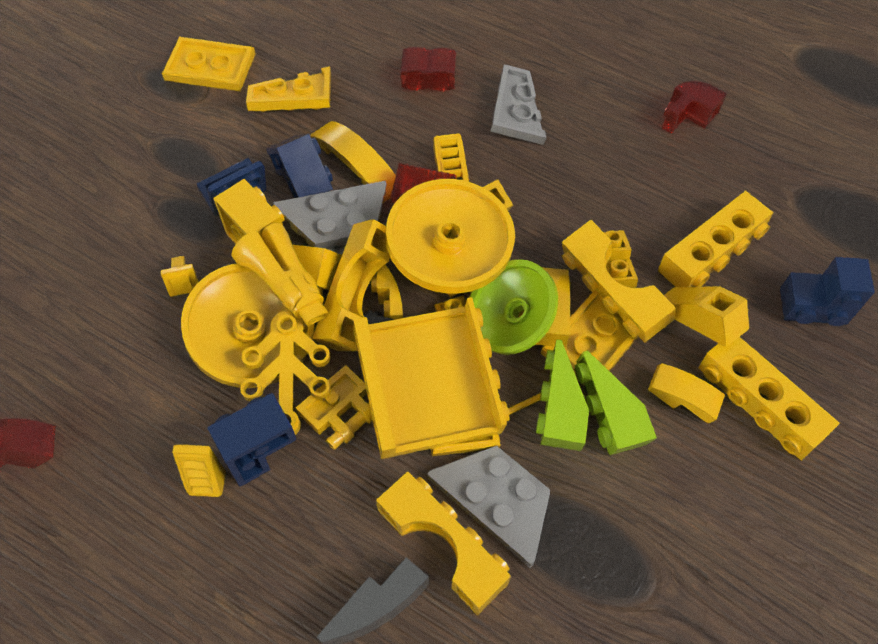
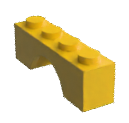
[312,219,390,351]
[562,220,676,343]
[376,471,511,616]

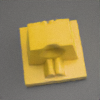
[161,256,199,297]

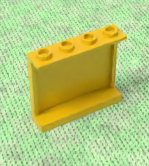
[353,297,510,459]

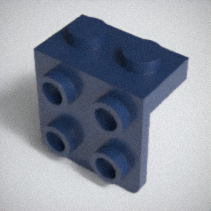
[197,158,267,217]

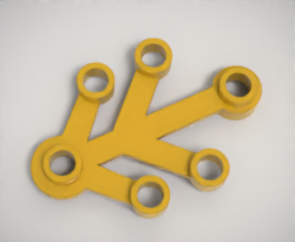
[240,311,330,435]

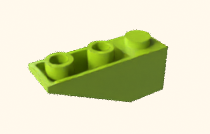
[536,339,589,451]
[575,351,657,455]

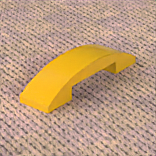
[310,121,403,204]

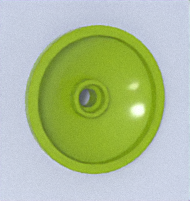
[469,259,558,355]

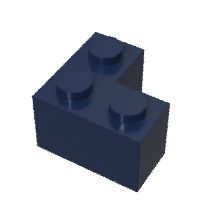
[266,134,333,198]
[780,257,875,326]
[207,393,297,487]

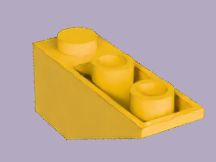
[664,286,749,347]

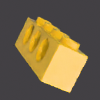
[657,191,774,287]
[698,337,840,461]

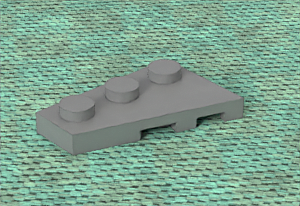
[490,64,547,145]

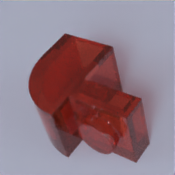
[662,81,727,134]
[0,418,56,469]

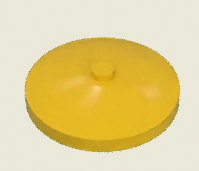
[386,179,515,294]
[181,263,315,388]

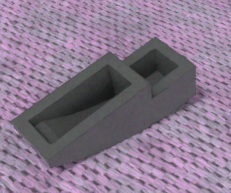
[317,557,429,644]

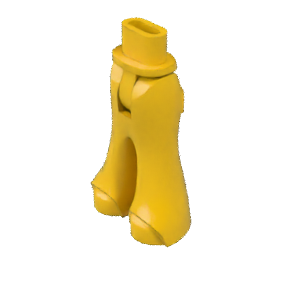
[231,223,329,326]

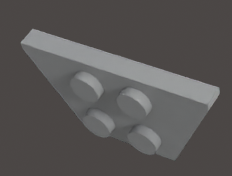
[273,181,386,249]
[427,446,551,568]

